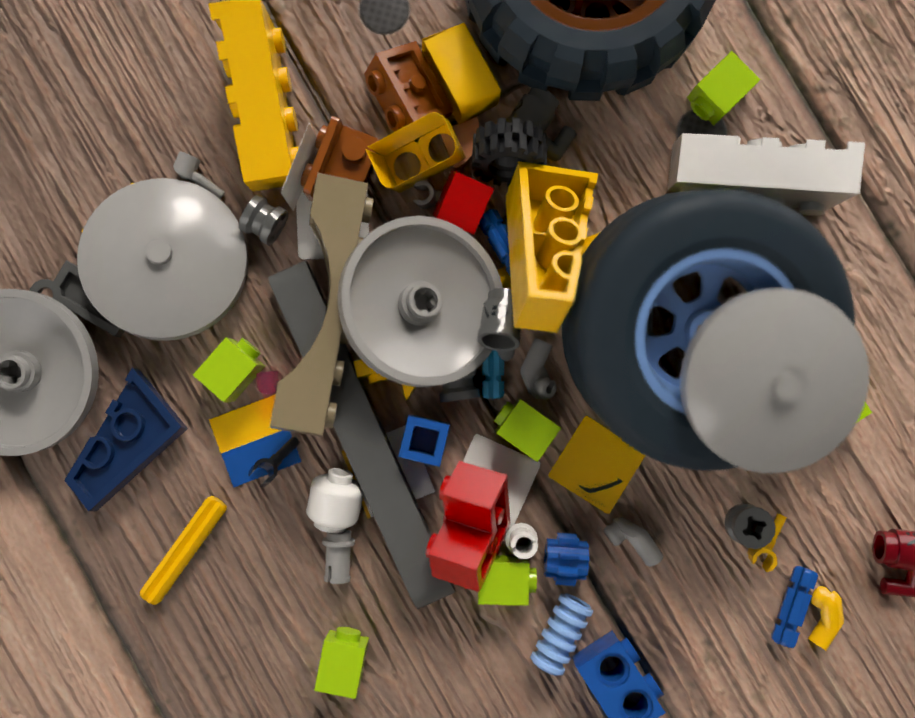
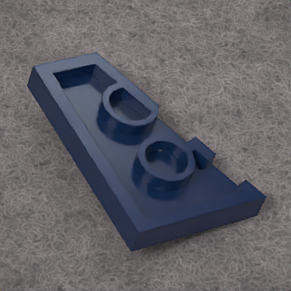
[64,367,188,511]

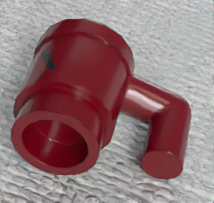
[872,529,915,597]

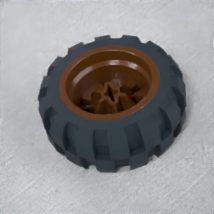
[465,0,716,101]

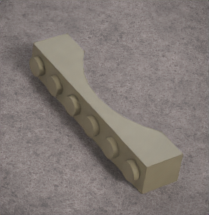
[270,173,374,437]

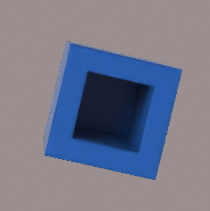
[398,414,450,467]

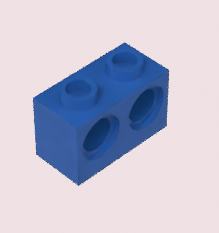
[572,630,666,718]

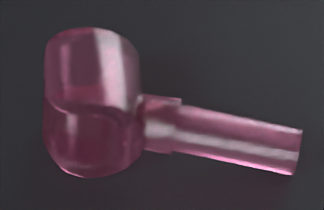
[256,371,279,395]

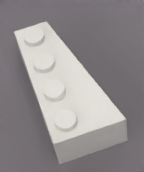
[667,133,865,215]

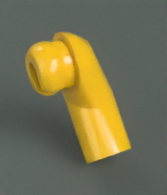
[808,586,844,651]

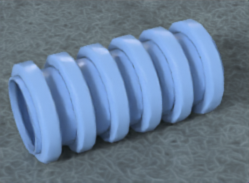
[530,593,593,676]

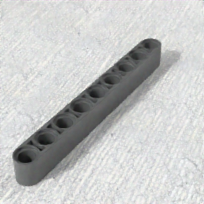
[268,260,456,610]

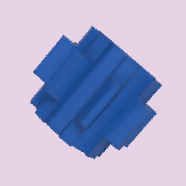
[544,533,589,586]

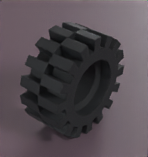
[472,118,547,187]

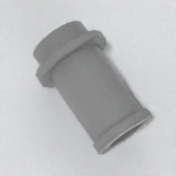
[322,529,355,584]

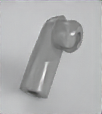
[520,338,556,400]
[604,517,663,567]

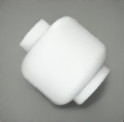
[306,468,364,533]

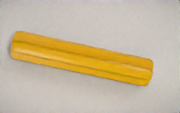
[140,496,227,605]

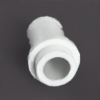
[505,523,538,559]

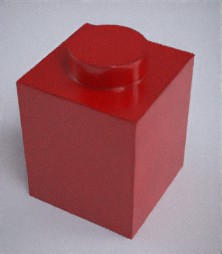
[432,170,494,235]

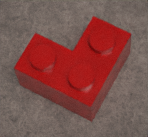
[426,461,511,593]

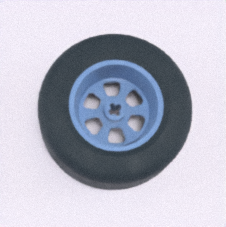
[562,189,855,471]

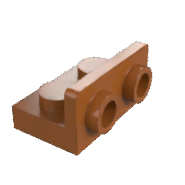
[364,41,454,131]
[301,116,381,201]

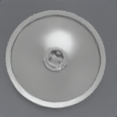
[77,178,248,341]
[337,216,503,387]
[680,288,869,473]
[0,289,99,456]

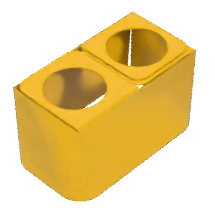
[422,22,501,124]
[365,112,466,193]

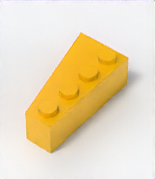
[208,0,299,191]
[505,161,598,333]

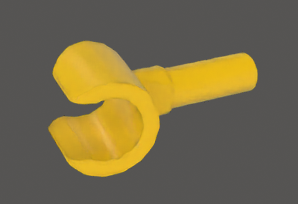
[747,513,787,572]

